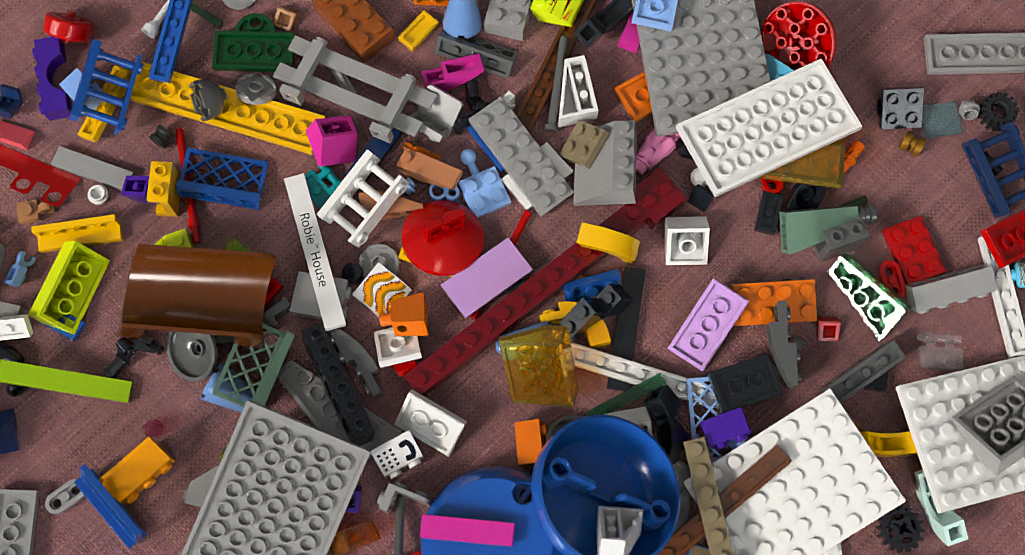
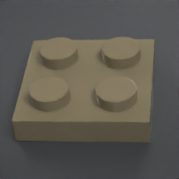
[559,120,610,169]

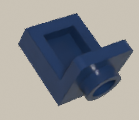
[0,84,23,119]

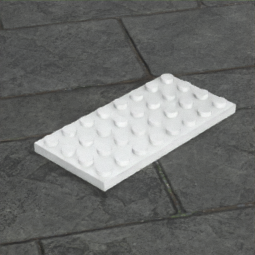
[676,59,862,197]

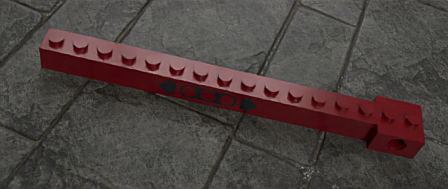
[404,168,686,397]

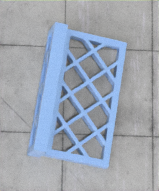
[686,377,745,462]

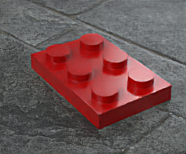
[980,210,1025,268]
[882,216,946,285]

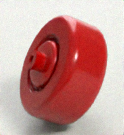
[43,10,94,44]

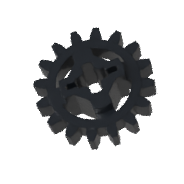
[875,505,925,553]

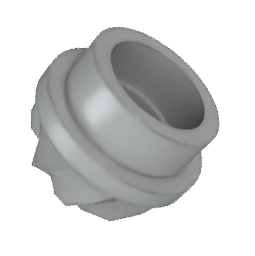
[959,99,980,120]

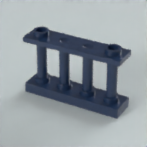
[961,121,1025,218]

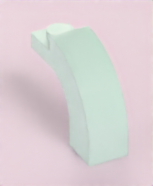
[914,469,968,546]

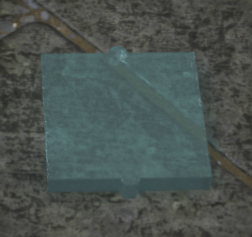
[922,102,962,138]

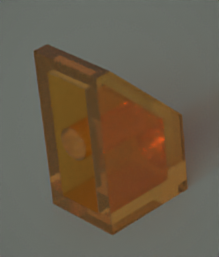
[330,519,381,555]

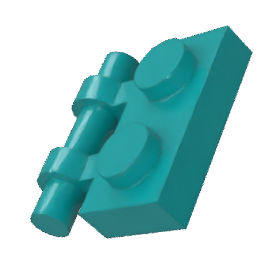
[305,166,343,210]

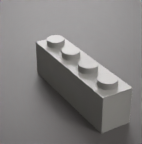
[905,264,996,314]

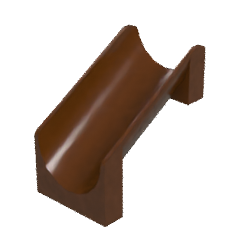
[117,244,277,348]

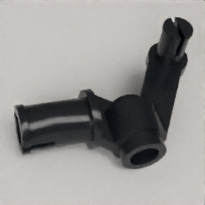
[455,79,489,135]
[104,337,164,379]

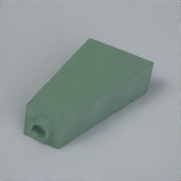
[779,205,860,254]

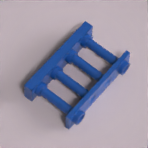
[69,39,144,135]

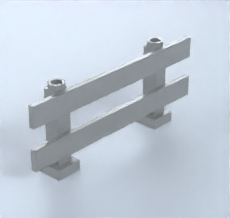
[273,36,437,144]

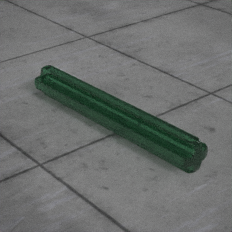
[588,373,666,416]

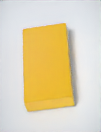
[398,10,439,52]

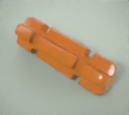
[402,141,440,161]

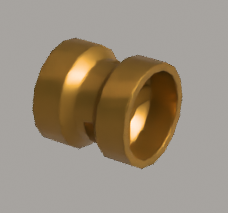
[898,131,926,157]

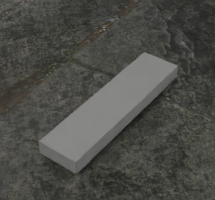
[51,146,135,191]

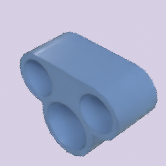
[429,185,460,202]

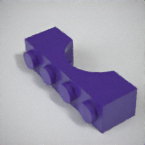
[32,37,72,121]

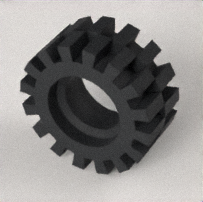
[978,92,1019,131]

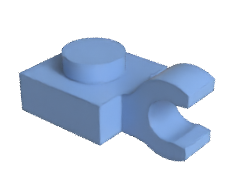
[3,251,35,288]

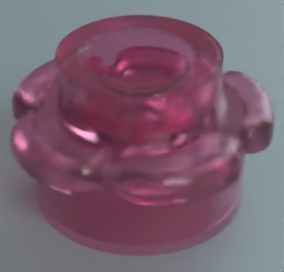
[143,419,164,437]

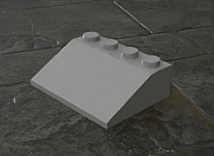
[573,120,637,206]
[951,375,1025,476]

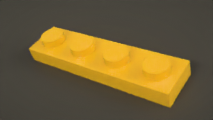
[77,66,131,143]

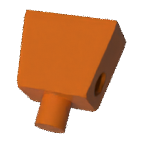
[379,292,428,336]

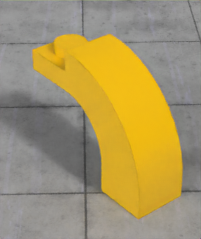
[576,222,640,264]
[539,301,611,349]
[860,431,918,457]

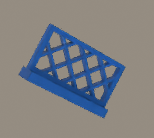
[176,147,269,210]
[74,464,147,550]

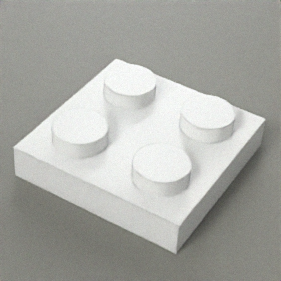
[374,328,422,368]

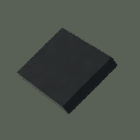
[707,354,783,414]

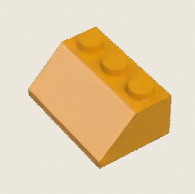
[99,436,175,505]

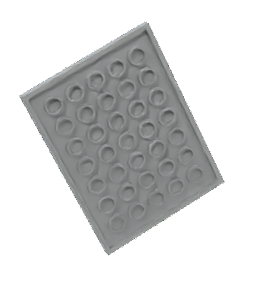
[632,0,770,137]
[181,399,371,555]

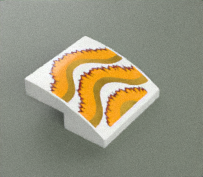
[352,262,412,317]

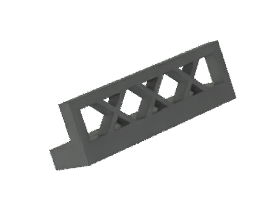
[434,29,519,79]
[819,340,906,404]

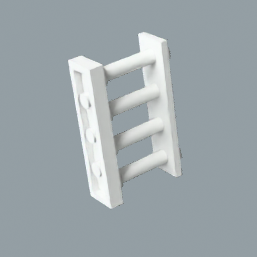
[316,150,410,248]

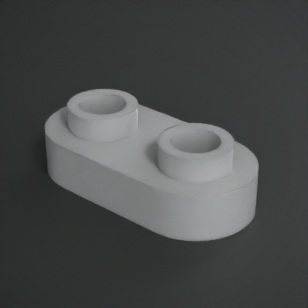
[45,479,85,515]

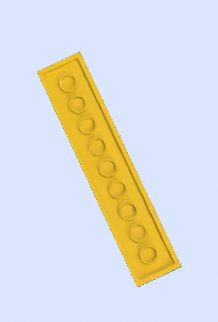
[122,62,326,155]

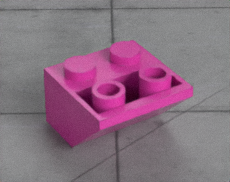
[305,115,357,167]

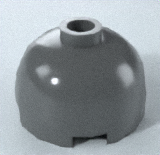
[189,79,227,121]

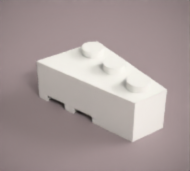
[558,55,599,127]
[596,506,643,555]

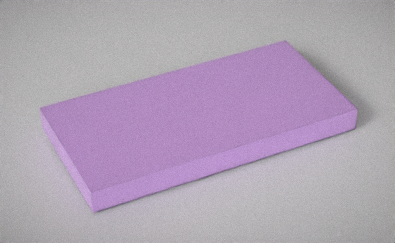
[441,238,533,319]
[667,278,749,372]

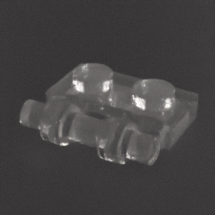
[917,331,963,371]

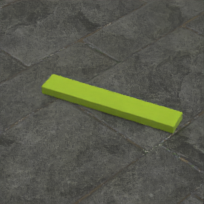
[0,360,132,403]

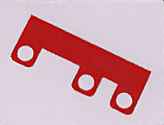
[0,145,81,207]

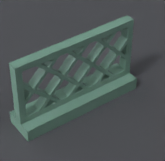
[212,324,295,407]

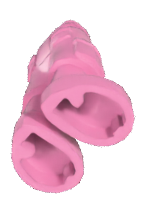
[636,128,681,175]

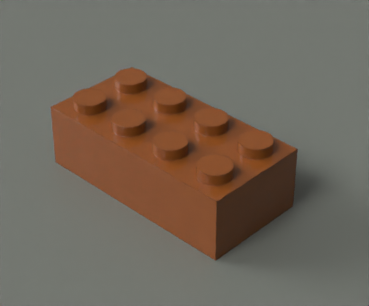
[311,0,394,63]

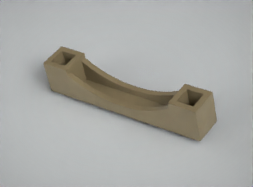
[683,437,736,555]

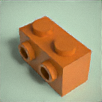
[514,419,548,468]

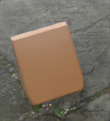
[273,6,300,32]

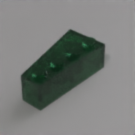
[828,253,912,342]

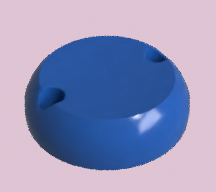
[531,415,680,555]
[420,466,563,555]

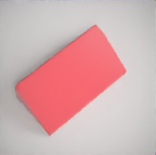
[0,120,35,150]

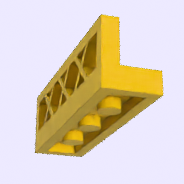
[31,214,123,253]

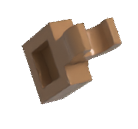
[16,200,55,225]

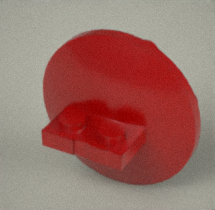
[761,1,837,71]
[401,200,484,276]

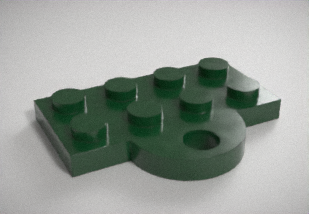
[212,13,295,72]

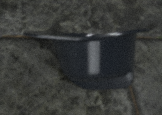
[786,178,826,211]

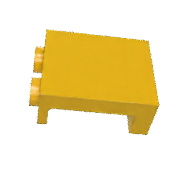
[147,161,180,217]

